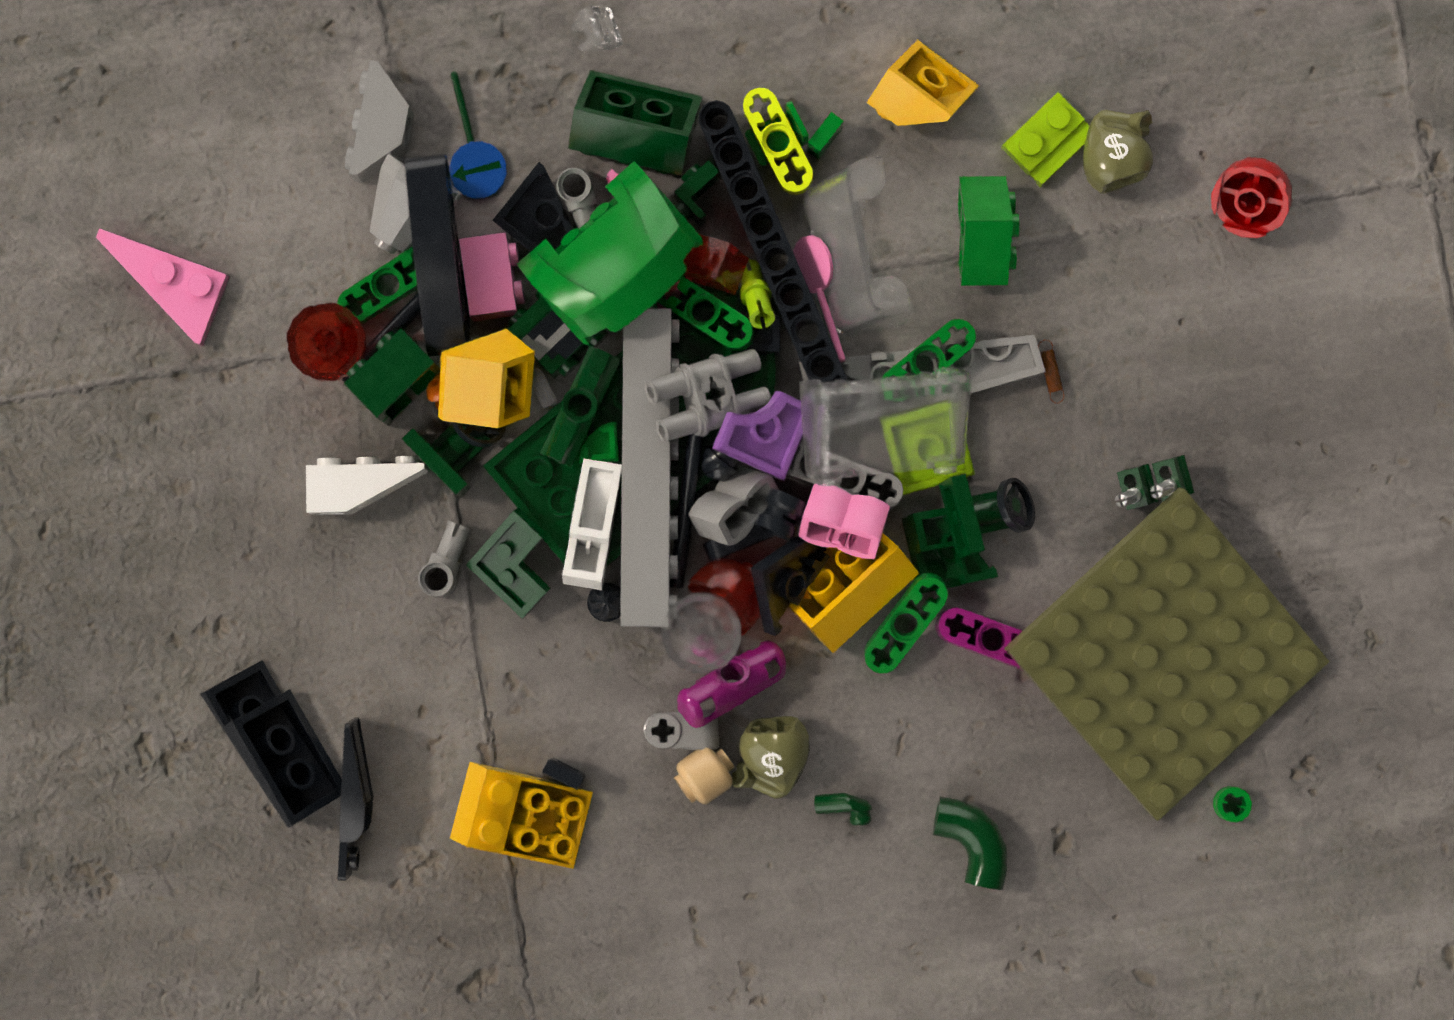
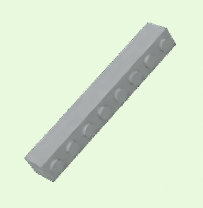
[620,309,680,627]

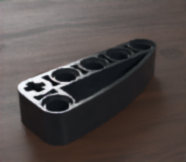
[405,154,471,357]

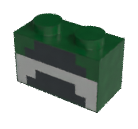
[520,309,609,379]

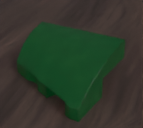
[902,508,998,594]

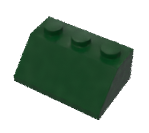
[568,70,702,175]

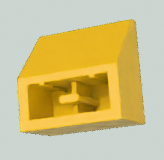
[438,329,535,428]

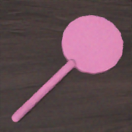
[793,235,845,363]

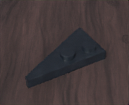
[492,162,573,252]

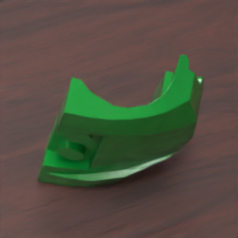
[517,161,703,345]

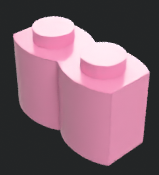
[798,484,890,559]

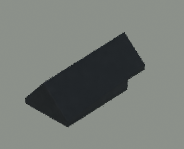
[200,660,342,828]

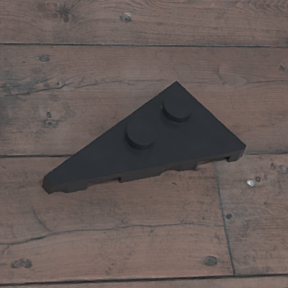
[751,536,830,636]

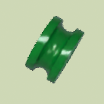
[1213,786,1252,822]

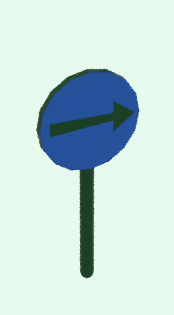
[449,71,507,199]

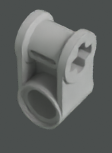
[643,709,720,750]

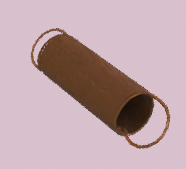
[1038,339,1064,404]

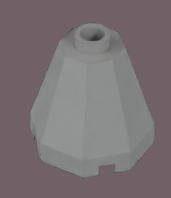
[369,153,462,254]

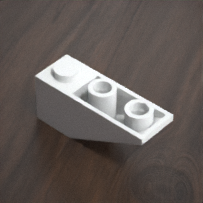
[306,456,429,515]

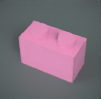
[459,232,525,322]

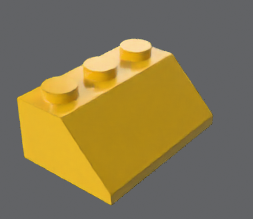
[788,533,919,653]

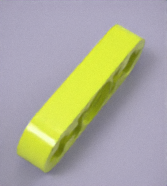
[743,88,813,195]

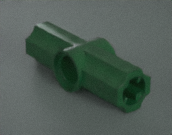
[540,346,621,468]

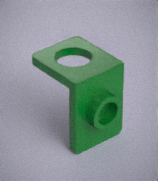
[745,101,809,166]

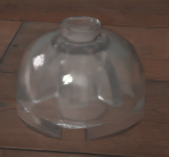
[662,592,741,673]

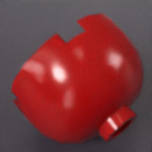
[1211,157,1292,238]

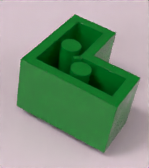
[957,176,1020,286]

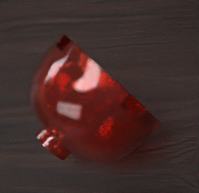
[286,303,367,382]
[687,558,761,636]

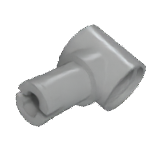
[556,168,597,229]
[418,520,471,598]

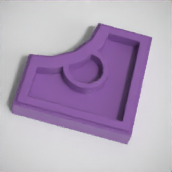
[712,391,815,480]

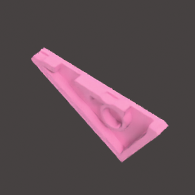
[96,229,229,346]

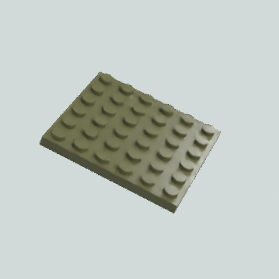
[1004,487,1330,821]

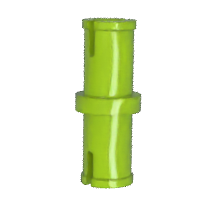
[736,260,775,329]

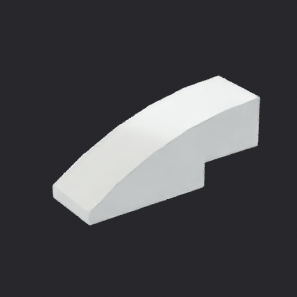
[562,458,622,590]

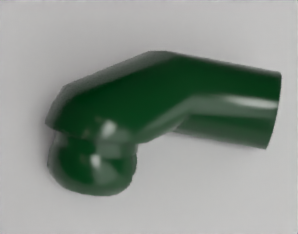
[814,793,872,826]

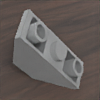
[345,60,414,183]

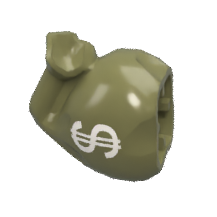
[1083,110,1153,194]
[732,716,810,799]

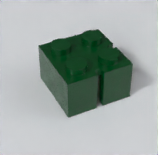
[344,328,441,426]

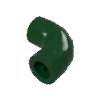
[933,796,1007,890]

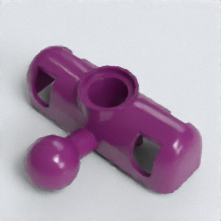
[677,634,786,728]

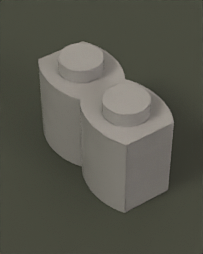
[688,466,778,546]

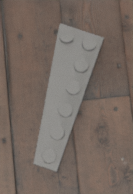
[799,335,1046,438]

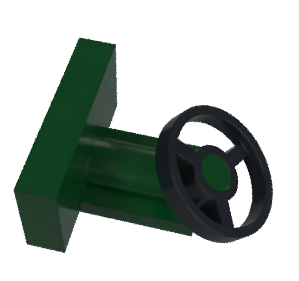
[402,422,506,498]
[939,473,1035,559]

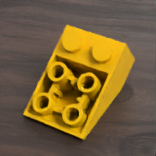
[450,762,593,869]

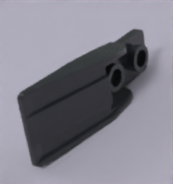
[338,717,374,881]

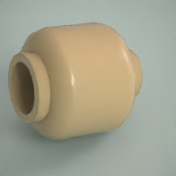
[674,748,735,804]

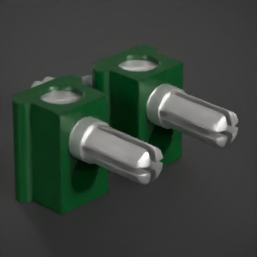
[1115,455,1195,510]

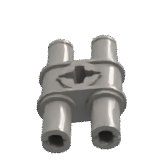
[644,349,771,442]

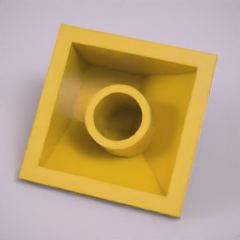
[867,40,979,126]

